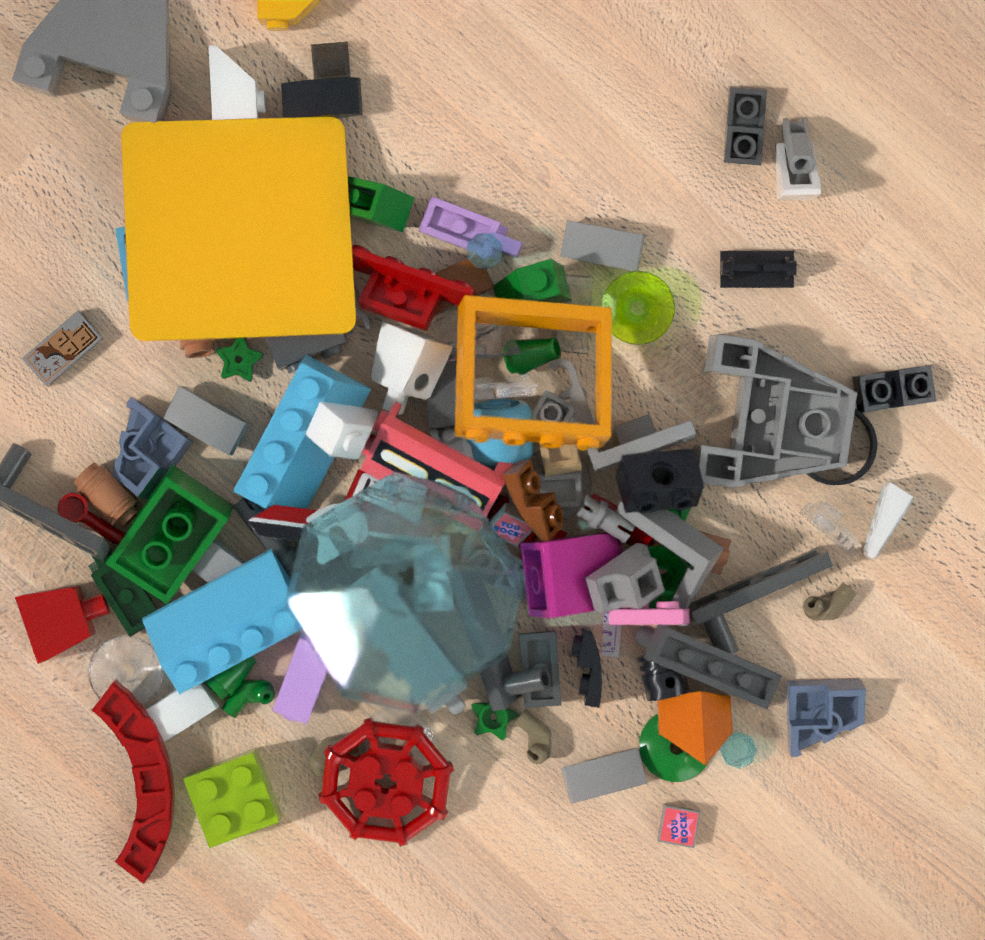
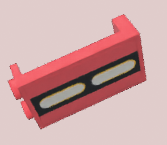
[360,401,514,532]

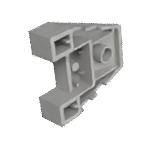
[12,0,171,123]
[693,334,857,487]

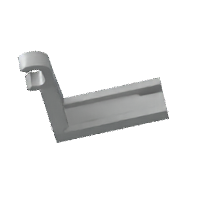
[548,359,697,473]
[616,500,724,627]

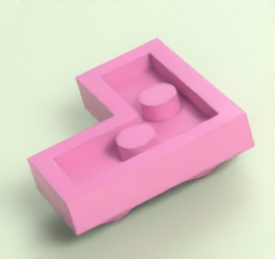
[609,601,690,625]

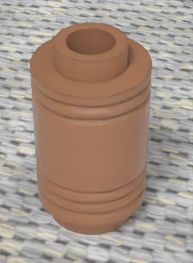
[74,462,139,527]

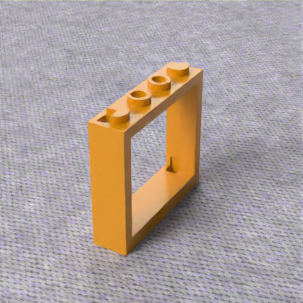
[455,295,612,451]

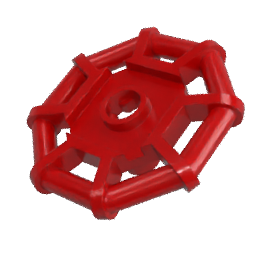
[318,717,454,847]

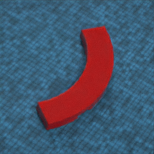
[92,679,175,884]

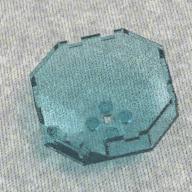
[286,472,525,714]

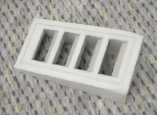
[862,482,914,559]

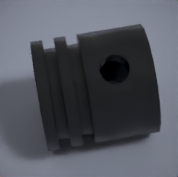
[637,655,690,701]

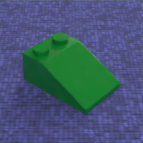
[105,464,233,604]

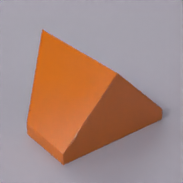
[657,691,733,765]

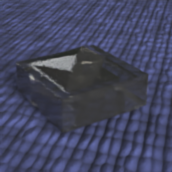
[311,41,351,79]

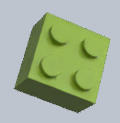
[183,748,282,849]

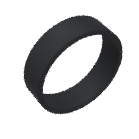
[807,409,877,485]

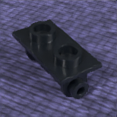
[720,251,797,288]

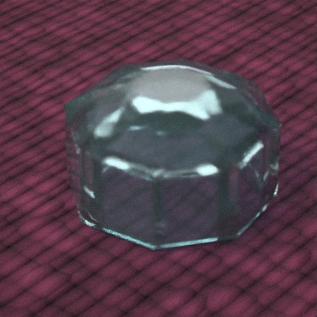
[467,233,502,269]
[719,731,757,769]

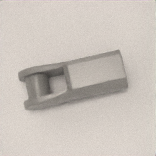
[782,117,815,174]

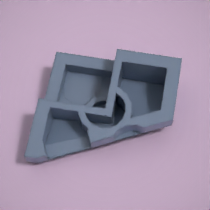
[112,397,193,499]
[787,678,866,757]

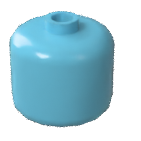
[465,399,534,471]

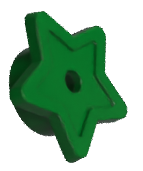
[216,338,264,382]
[471,702,518,740]

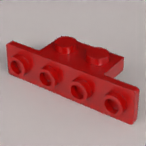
[352,244,476,331]

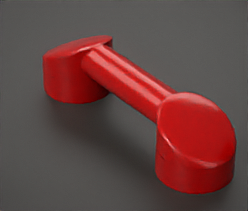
[57,493,125,545]

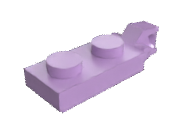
[418,196,523,260]

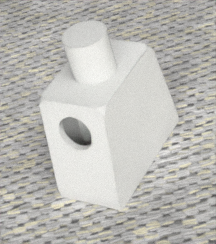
[371,321,453,415]

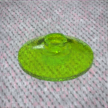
[601,271,675,345]

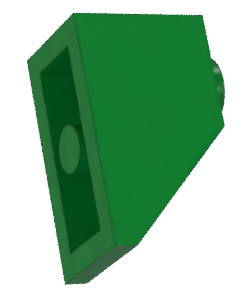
[348,176,415,232]
[493,258,572,304]

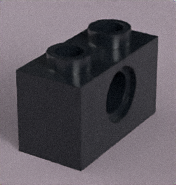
[615,449,704,514]

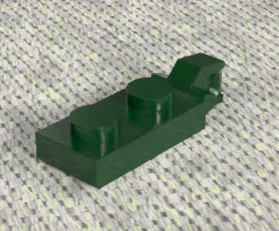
[88,550,158,637]

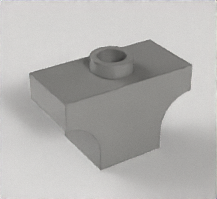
[585,543,664,613]

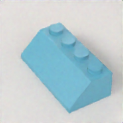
[233,354,371,509]
[142,549,310,695]

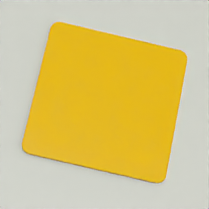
[121,117,356,342]

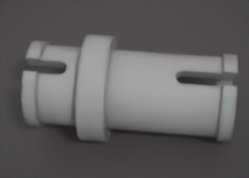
[575,495,635,543]

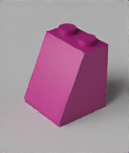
[521,532,623,618]

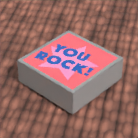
[486,503,532,546]
[657,804,701,848]

